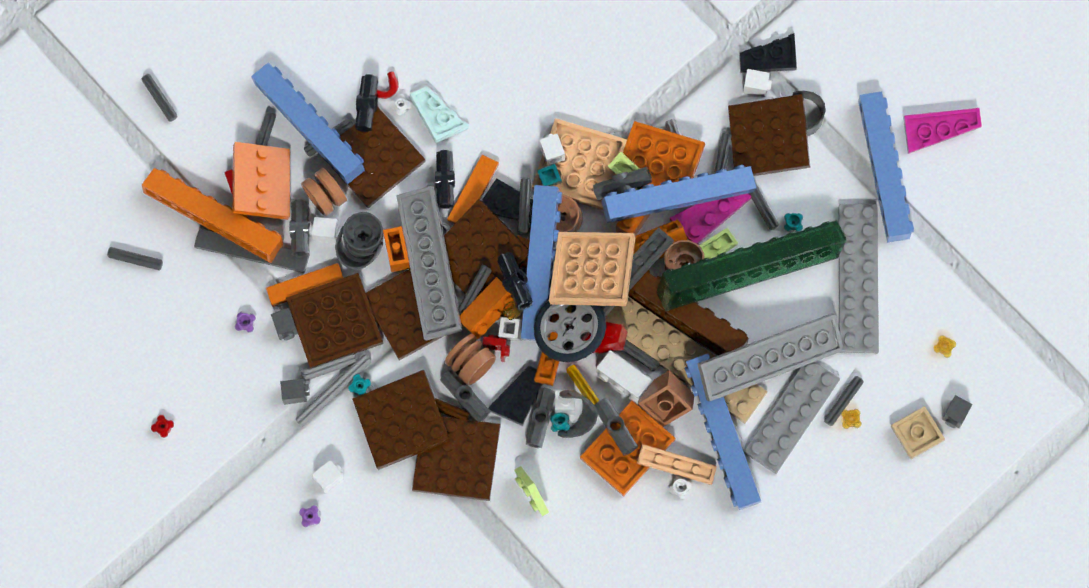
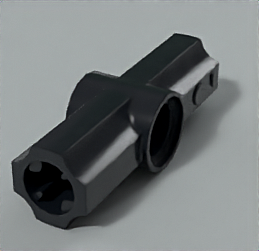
[355,74,378,133]
[435,150,455,209]
[497,252,533,310]

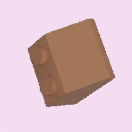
[638,370,694,427]

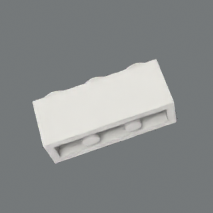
[596,350,653,405]

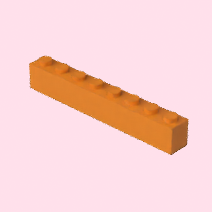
[142,168,283,263]

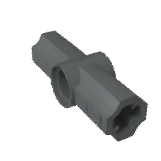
[593,167,652,201]
[289,199,310,258]
[440,370,490,423]
[526,388,555,448]
[595,397,638,456]

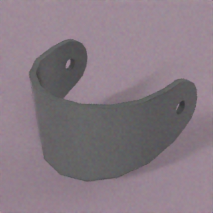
[793,91,826,136]
[335,226,383,270]
[558,390,598,438]

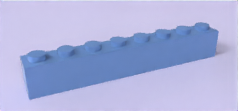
[251,62,365,184]
[858,92,914,243]
[601,165,756,223]
[521,185,562,341]
[684,354,761,510]

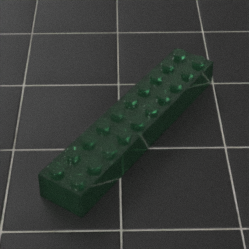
[656,220,847,311]

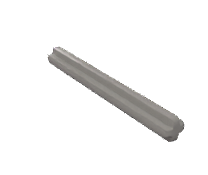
[296,355,371,426]

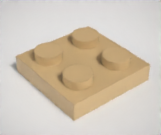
[891,406,945,459]

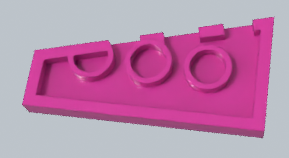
[903,108,982,154]
[670,193,752,244]

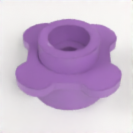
[235,312,256,332]
[299,505,321,527]

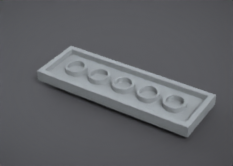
[744,362,840,474]

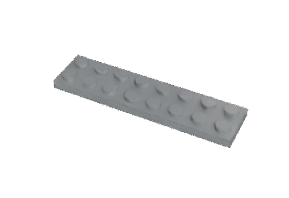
[396,186,463,340]
[839,204,879,354]
[697,313,843,401]

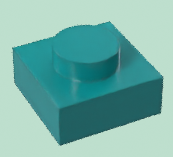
[537,164,562,186]

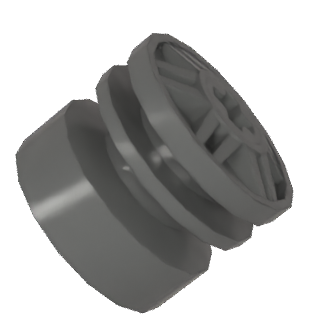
[343,212,383,259]

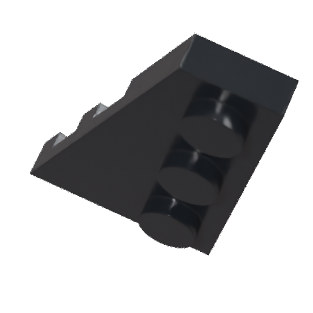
[739,33,797,73]
[482,178,533,223]
[488,366,542,426]

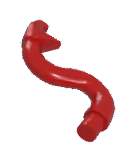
[356,72,399,111]

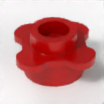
[151,415,174,438]

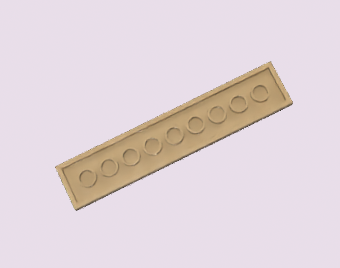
[605,297,768,424]

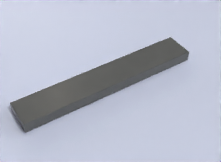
[194,229,310,273]

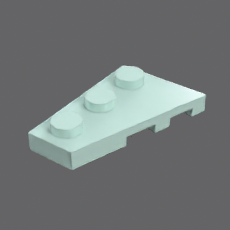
[410,87,469,143]

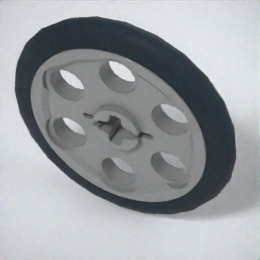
[534,301,606,362]

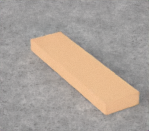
[636,444,717,485]

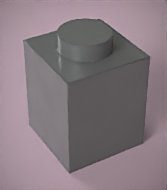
[271,308,298,340]
[280,379,310,405]
[942,395,973,429]

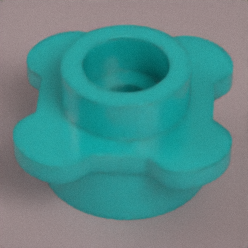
[784,213,803,232]
[348,374,371,396]
[550,413,570,432]

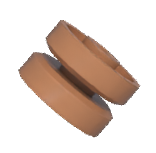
[301,168,347,216]

